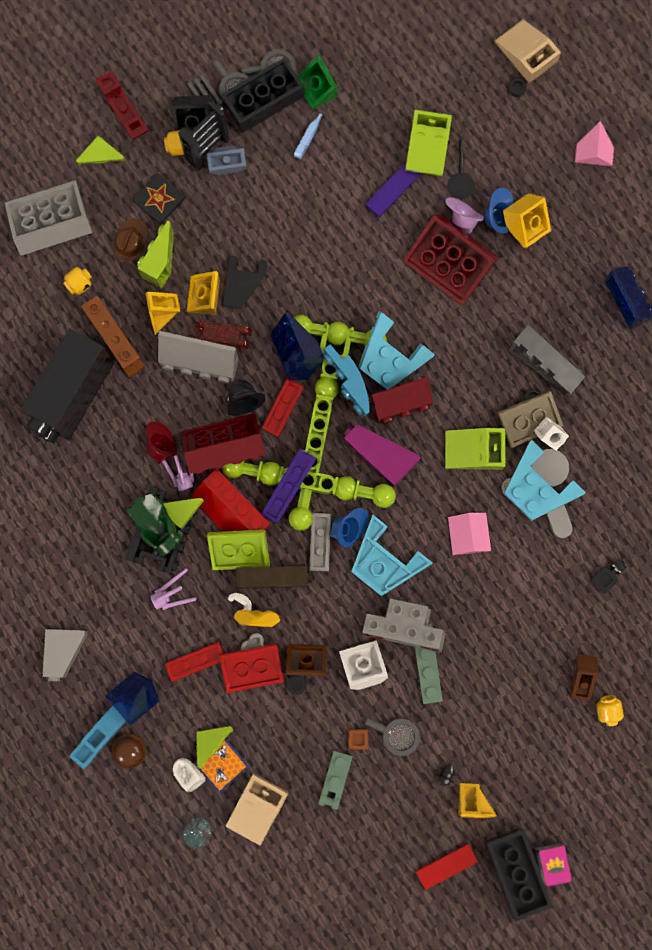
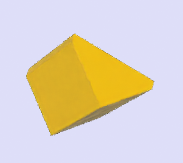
[187,271,220,315]

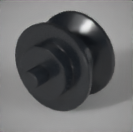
[436,764,458,787]

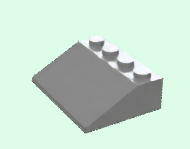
[5,180,92,256]
[158,331,239,383]

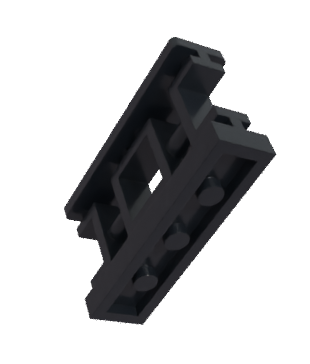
[125,486,197,575]

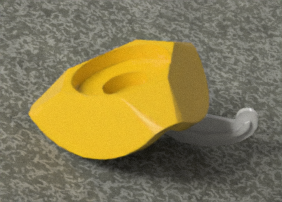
[228,593,280,627]

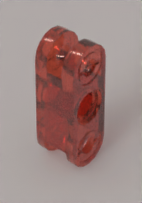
[194,321,252,349]

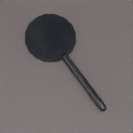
[447,139,475,200]

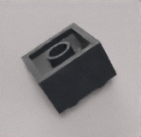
[171,95,212,132]

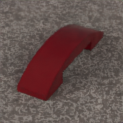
[96,71,149,140]

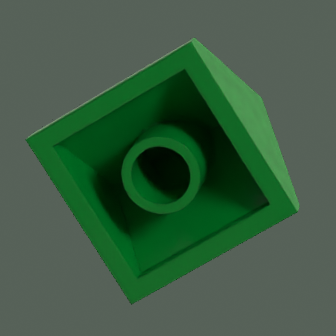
[298,56,338,109]

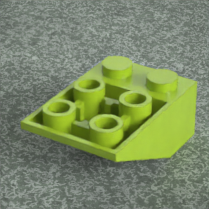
[406,110,452,176]
[137,220,174,289]
[445,428,505,470]

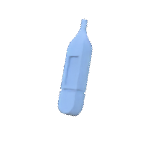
[294,113,322,159]

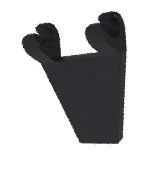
[223,256,267,309]

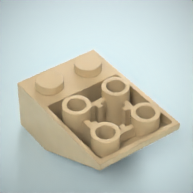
[495,19,561,83]
[226,773,288,845]

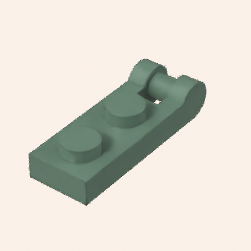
[318,751,353,810]

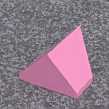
[575,121,614,166]

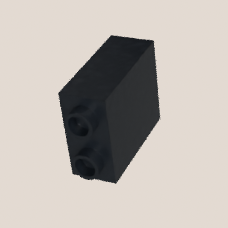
[21,328,114,444]

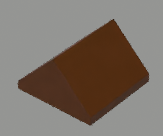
[286,644,327,676]

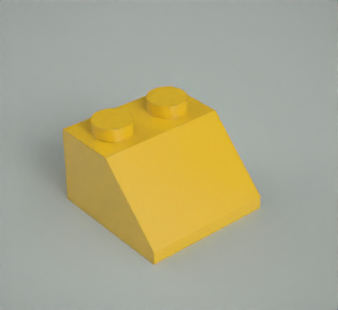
[503,193,551,248]

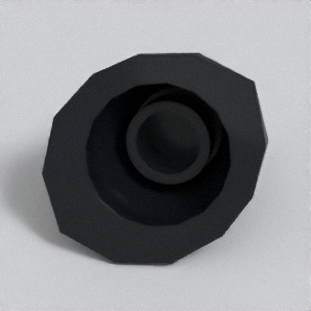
[227,380,265,416]

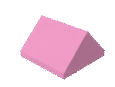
[448,513,491,555]

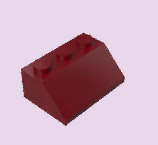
[371,377,433,424]

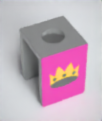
[535,843,572,886]

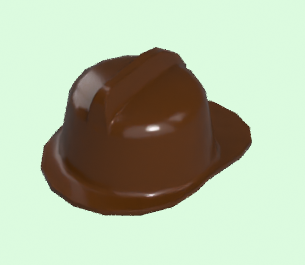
[113,218,149,261]

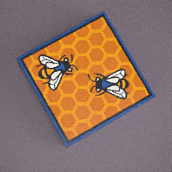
[194,738,249,793]

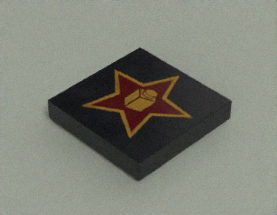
[132,172,186,225]

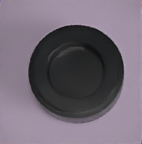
[508,78,527,97]
[287,675,306,695]

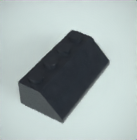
[221,57,305,133]

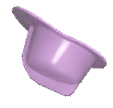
[445,197,484,234]

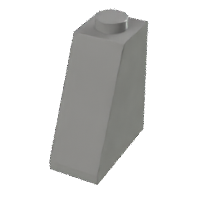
[43,629,88,681]

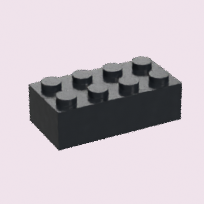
[483,828,553,921]

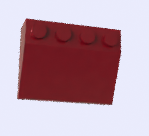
[403,213,499,306]
[181,413,266,474]

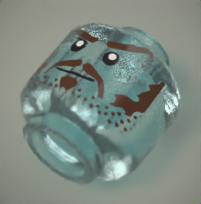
[183,818,212,848]

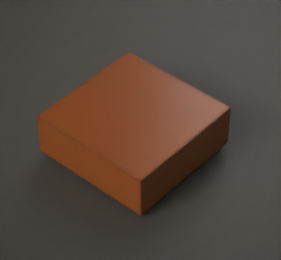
[348,729,368,750]

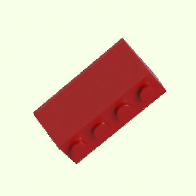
[191,469,271,532]

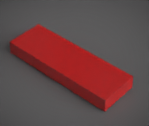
[261,379,304,438]
[165,642,223,682]
[416,844,478,890]

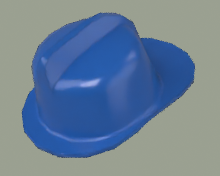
[484,188,514,234]
[329,508,369,547]

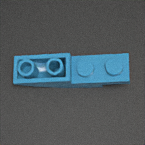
[323,344,369,417]
[69,695,138,769]

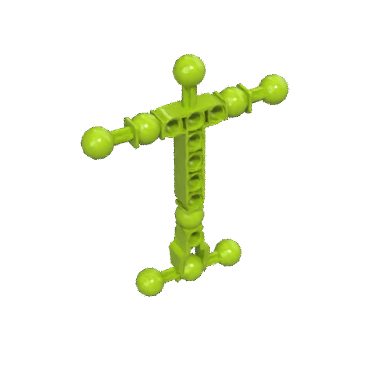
[221,315,396,531]

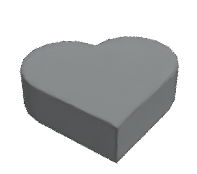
[241,633,264,650]

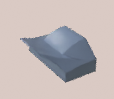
[207,145,246,175]

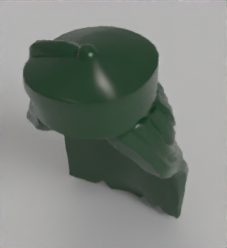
[126,492,183,557]

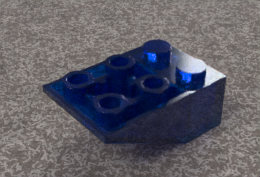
[270,311,325,381]

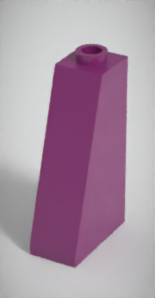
[344,424,421,487]

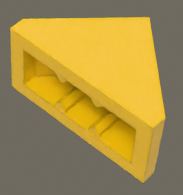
[146,292,180,335]
[458,783,496,818]

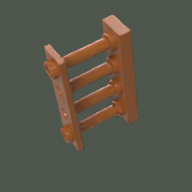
[81,296,145,378]

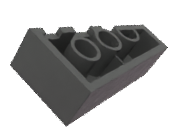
[509,325,585,397]

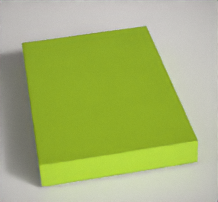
[207,530,270,570]

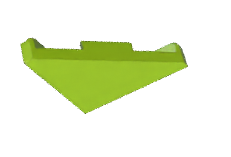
[76,136,125,165]
[163,498,204,529]
[196,726,233,769]

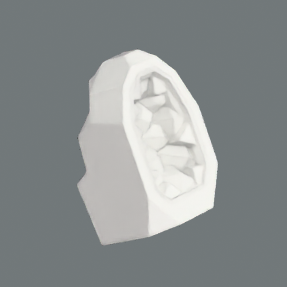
[173,758,205,792]

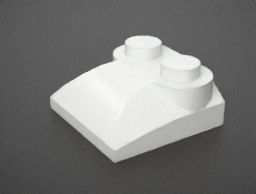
[339,641,388,690]

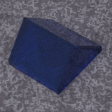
[105,672,160,726]

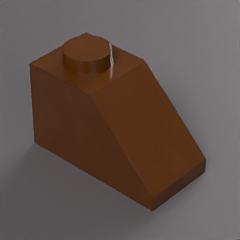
[571,654,598,701]

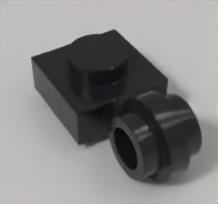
[591,559,627,594]

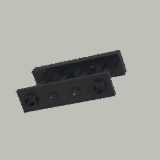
[178,101,229,172]

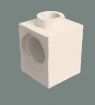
[534,417,569,451]

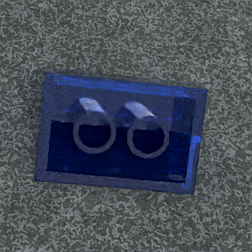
[604,266,652,330]

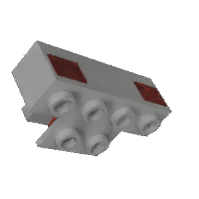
[362,599,446,653]

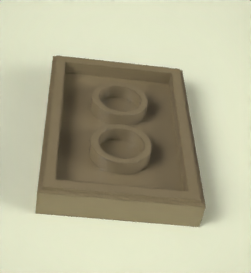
[497,390,563,448]

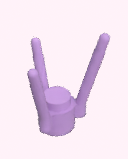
[162,455,195,491]
[150,568,196,610]

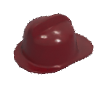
[145,421,177,464]

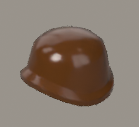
[112,734,146,769]

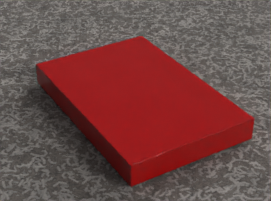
[219,643,284,693]

